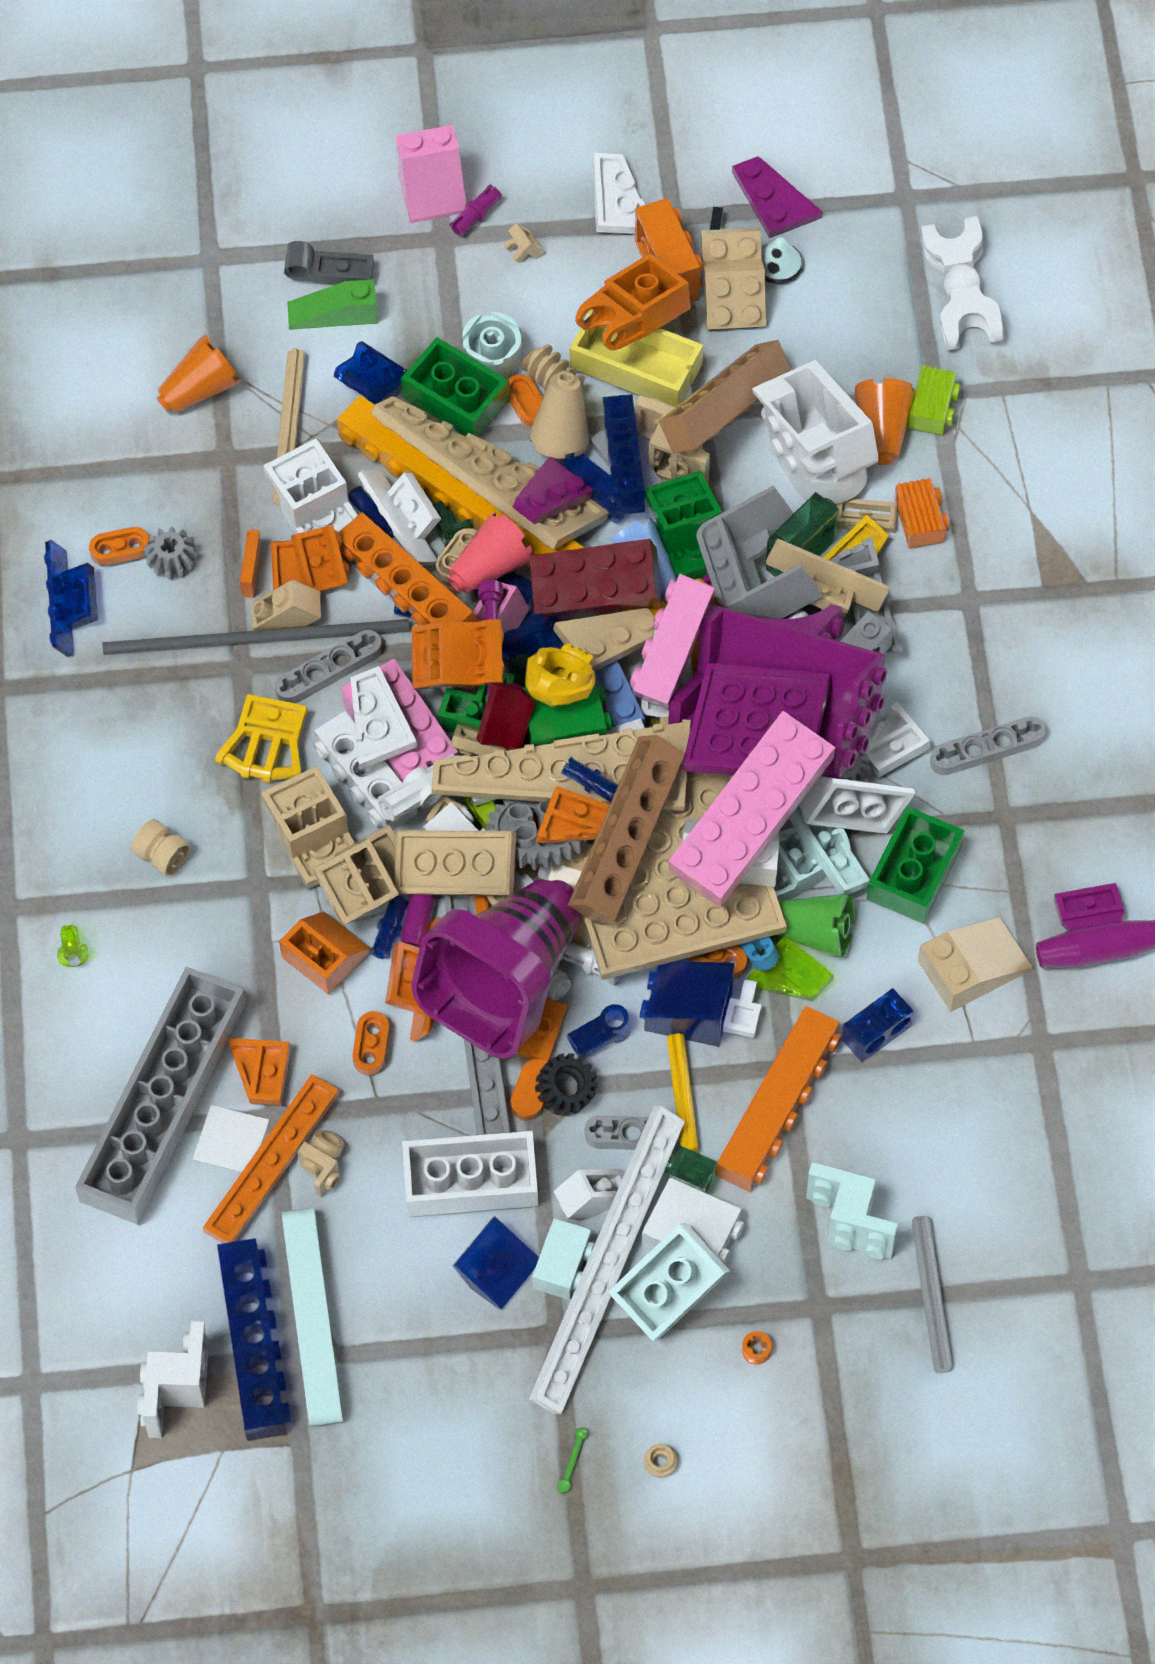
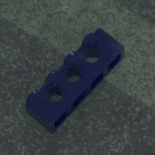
[603,394,645,515]

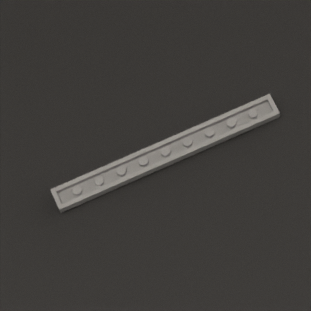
[443,895,510,1135]

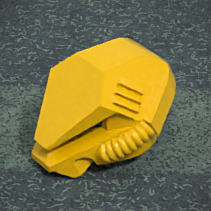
[525,643,595,708]

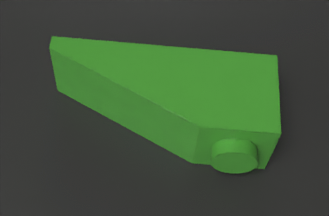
[287,279,378,330]

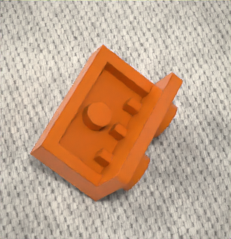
[291,525,349,591]

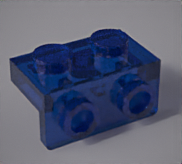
[333,341,407,404]
[502,612,565,674]

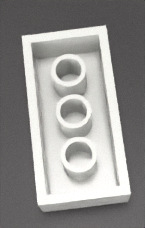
[402,1131,538,1217]

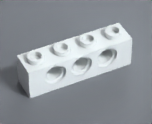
[313,711,418,830]

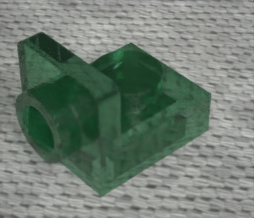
[432,501,473,547]

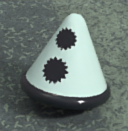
[761,237,804,284]

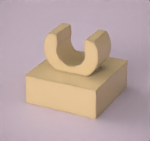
[504,223,545,263]

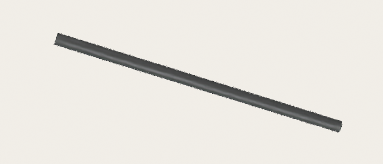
[102,619,410,654]

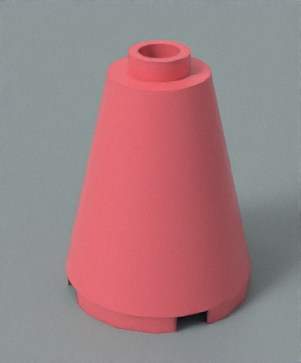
[448,512,533,594]

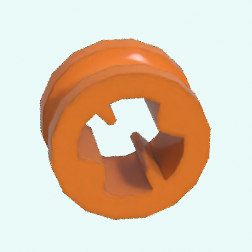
[742,1331,772,1365]

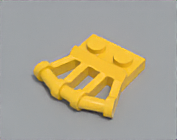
[215,694,308,783]

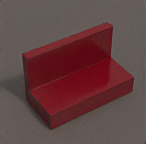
[476,683,535,751]

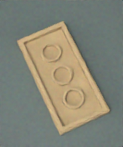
[394,830,516,896]

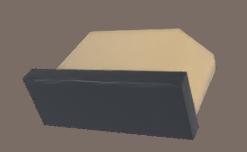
[710,206,723,230]

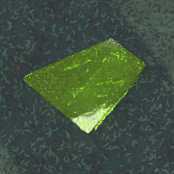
[746,936,834,1001]

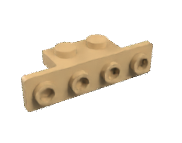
[766,539,889,618]

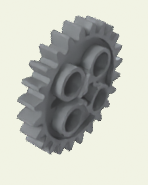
[486,799,587,870]

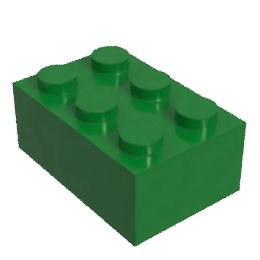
[401,337,510,437]
[866,806,965,924]

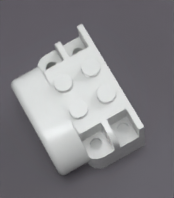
[752,360,878,505]

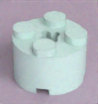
[462,312,522,379]

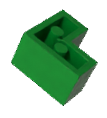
[438,672,516,733]

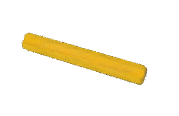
[667,1033,698,1155]

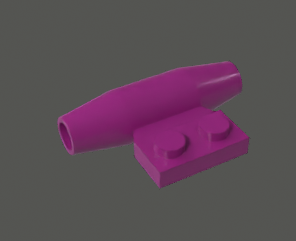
[1036,883,1155,968]

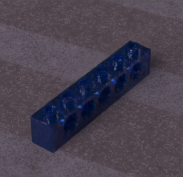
[217,1238,291,1441]

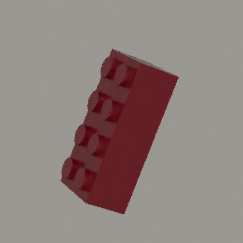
[529,539,662,624]

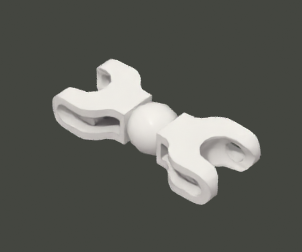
[921,216,1003,351]

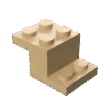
[701,227,766,330]
[635,395,710,486]
[261,766,355,889]
[312,825,399,925]

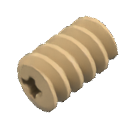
[520,344,585,392]

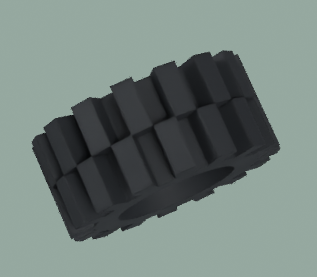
[535,1053,598,1116]

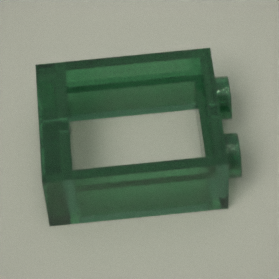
[766,492,839,577]

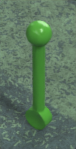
[557,1427,588,1494]

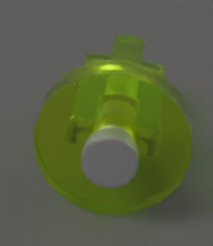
[57,924,89,967]

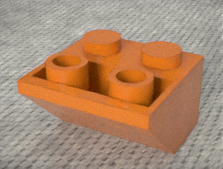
[279,911,371,995]

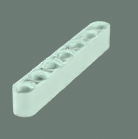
[281,1207,343,1426]

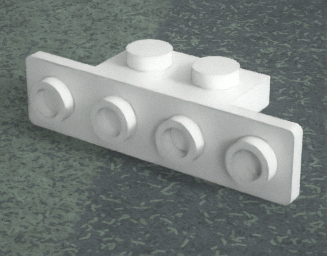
[358,470,441,566]

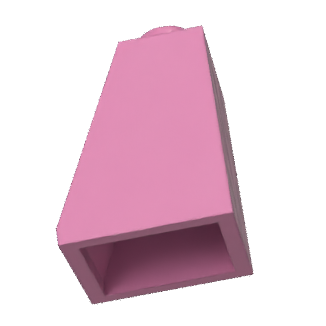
[395,125,466,223]

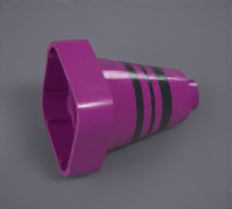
[411,879,581,1059]

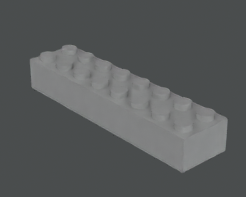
[75,967,247,1225]

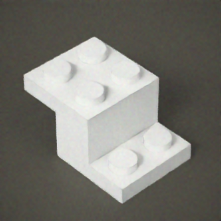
[263,439,358,534]
[137,1321,209,1438]

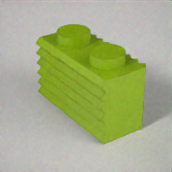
[908,365,960,435]

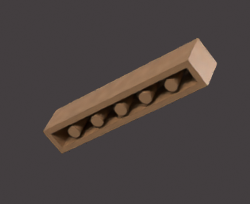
[659,340,791,454]

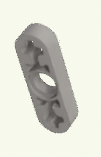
[584,1116,678,1150]

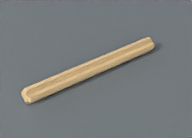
[272,348,305,506]

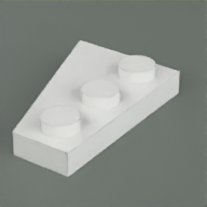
[351,666,417,770]

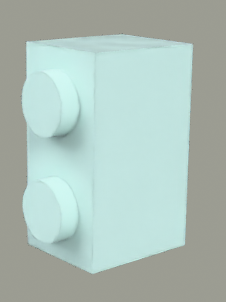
[532,1218,595,1300]

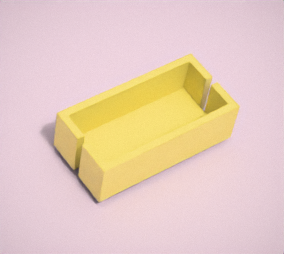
[569,309,703,407]

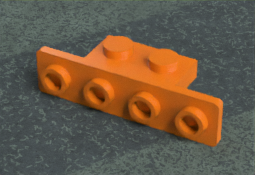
[385,917,442,1042]

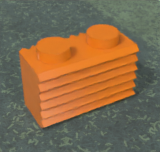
[894,477,950,548]

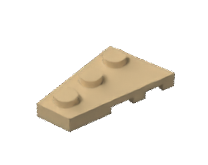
[553,608,655,672]

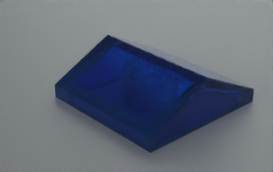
[452,1216,539,1310]

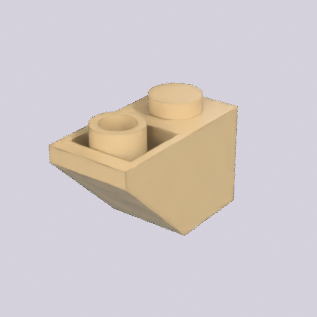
[252,579,321,631]

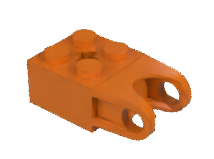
[575,253,690,351]

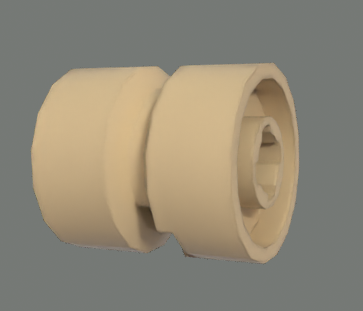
[131,819,191,877]

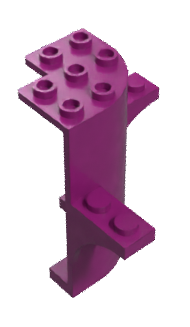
[668,604,887,779]

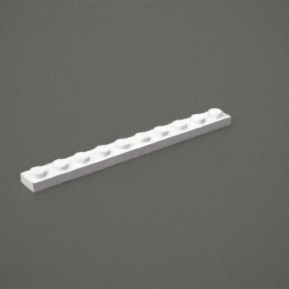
[529,1106,685,1414]

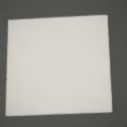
[192,1105,269,1172]

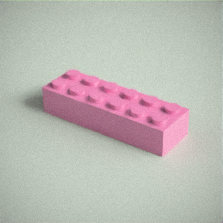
[668,711,835,908]

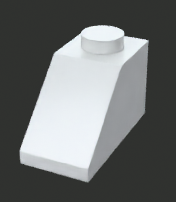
[554,1169,624,1219]

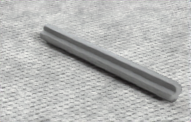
[912,1216,952,1373]

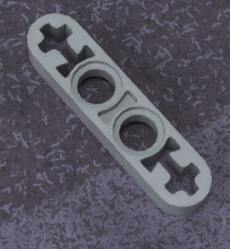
[275,630,382,704]
[930,716,1046,776]

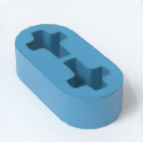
[740,937,779,971]

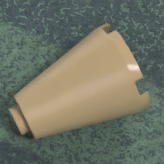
[529,372,590,459]

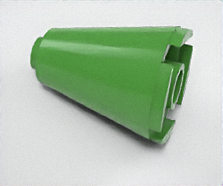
[776,894,855,957]

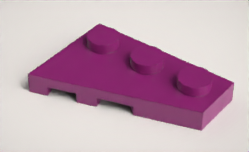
[732,156,823,239]
[512,457,594,525]

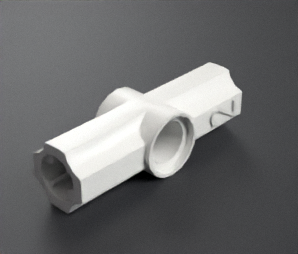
[377,754,459,822]

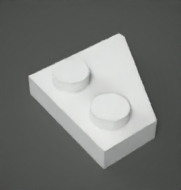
[862,702,931,777]

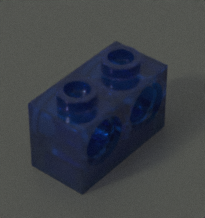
[842,988,914,1063]

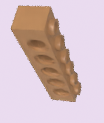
[568,735,685,923]

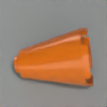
[156,334,241,413]
[854,378,914,465]

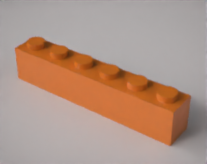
[716,1005,842,1193]

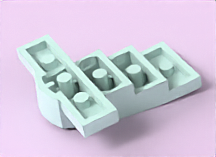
[773,805,870,901]

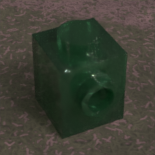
[664,1146,717,1194]

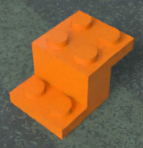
[412,619,504,689]

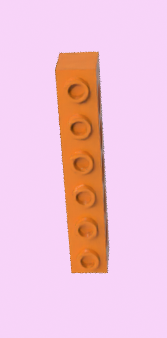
[339,512,478,626]

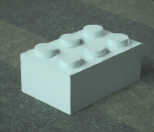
[608,1223,731,1341]

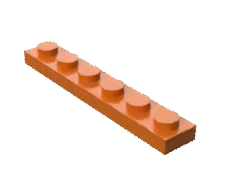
[203,1074,339,1248]

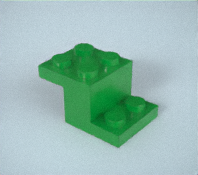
[644,470,722,579]

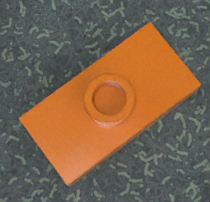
[518,998,568,1061]

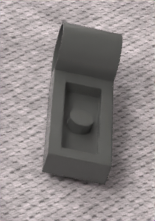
[284,241,374,284]

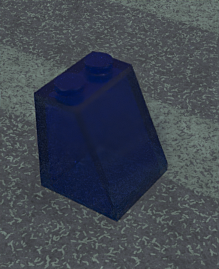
[639,961,735,1047]

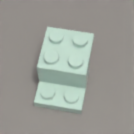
[806,1162,898,1260]

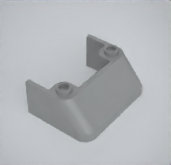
[696,485,823,619]

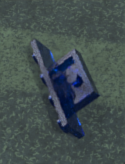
[44,540,98,657]

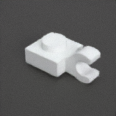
[723,979,761,1038]

